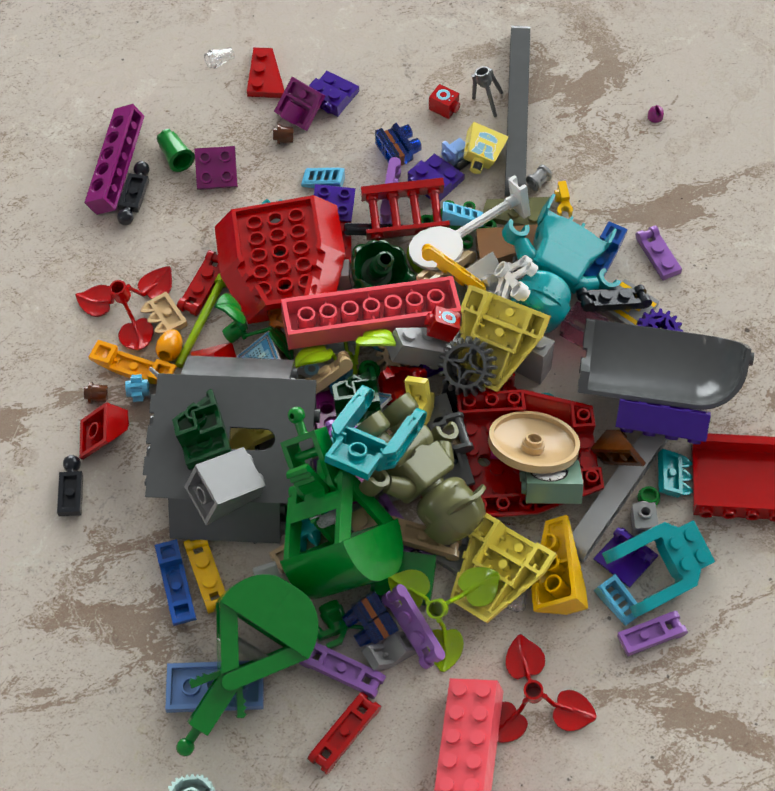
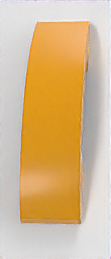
[88,340,177,384]

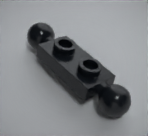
[117,161,150,225]

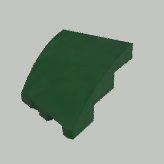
[332,366,381,426]
[172,389,232,470]

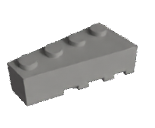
[386,327,461,373]

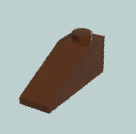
[591,430,646,466]

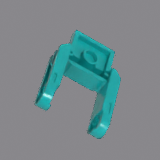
[324,385,427,481]
[602,520,716,618]

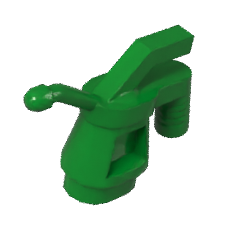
[317,600,374,649]

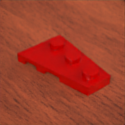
[247,47,285,98]

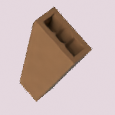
[475,224,537,264]

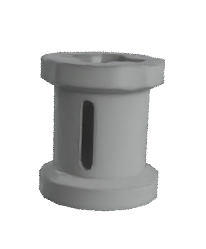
[526,165,553,191]

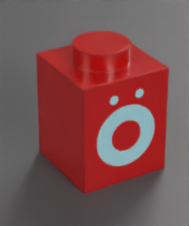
[429,84,461,119]
[425,306,460,343]

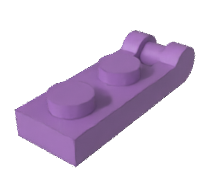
[636,225,682,281]
[617,611,688,657]

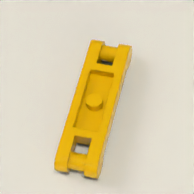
[421,244,486,291]
[183,539,225,614]

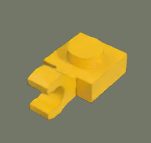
[554,181,573,217]

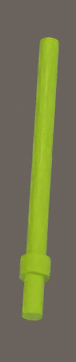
[175,273,226,368]

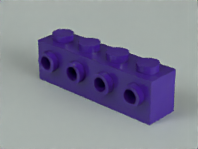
[615,399,711,444]

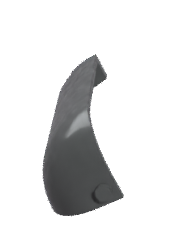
[578,318,754,410]

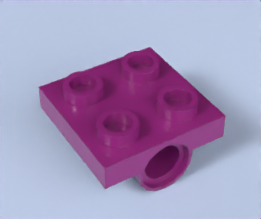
[274,77,325,131]
[194,146,238,190]

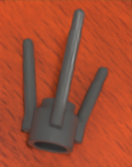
[472,66,503,117]

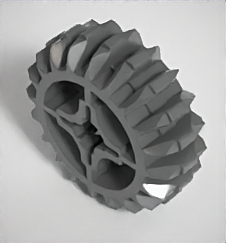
[438,336,498,397]

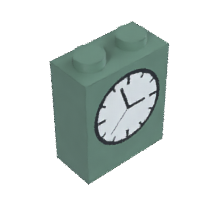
[519,460,583,504]

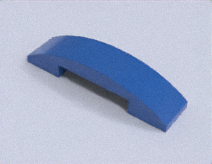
[583,221,628,276]
[154,539,197,626]

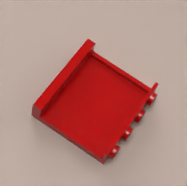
[691,433,775,522]

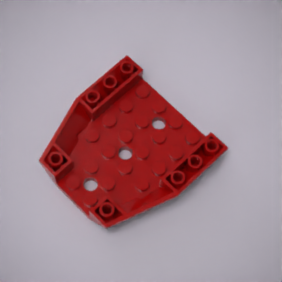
[215,195,346,324]
[457,389,604,517]

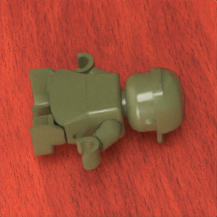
[356,392,486,545]

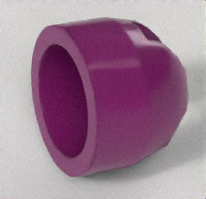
[647,105,664,123]

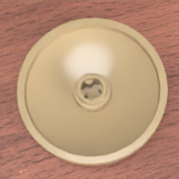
[488,411,580,474]

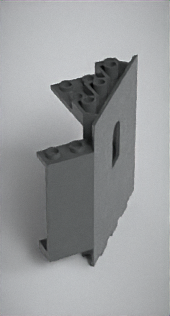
[143,356,321,544]

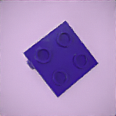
[314,184,356,222]
[593,527,659,588]

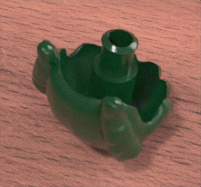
[351,240,416,289]

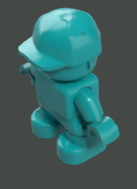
[502,193,621,334]

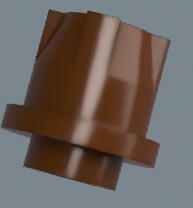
[273,124,294,145]
[84,382,108,404]

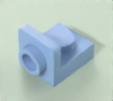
[441,138,465,166]

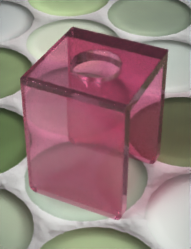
[560,301,609,349]

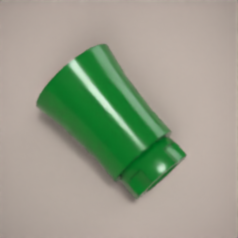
[156,129,195,172]

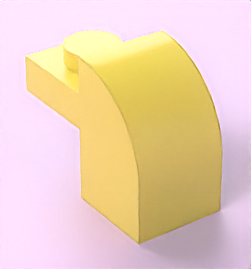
[404,376,435,425]

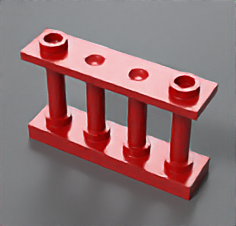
[361,178,450,241]

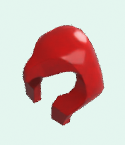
[378,365,427,406]

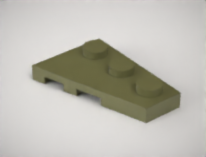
[483,197,550,226]

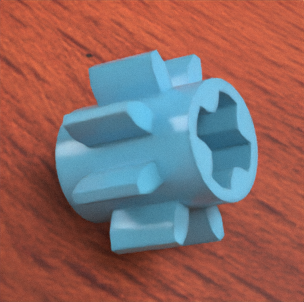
[125,374,149,402]

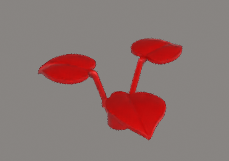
[75,266,172,351]
[497,634,597,743]

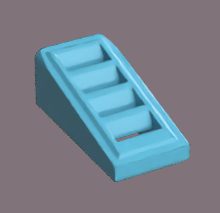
[301,168,345,188]
[442,201,484,227]
[594,574,637,626]

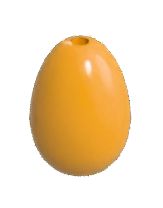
[155,329,183,362]

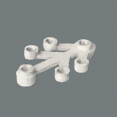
[494,255,538,301]

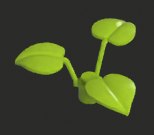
[295,329,396,375]
[388,567,500,672]

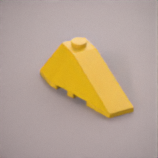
[531,515,588,615]

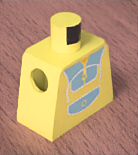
[463,122,509,174]

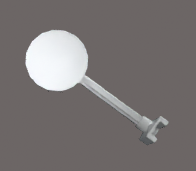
[409,175,531,270]

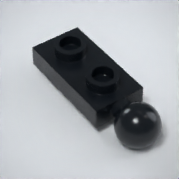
[57,455,83,517]

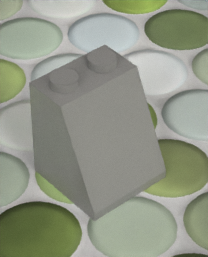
[184,447,266,525]

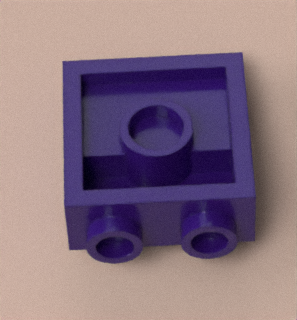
[309,71,359,117]
[408,153,465,202]

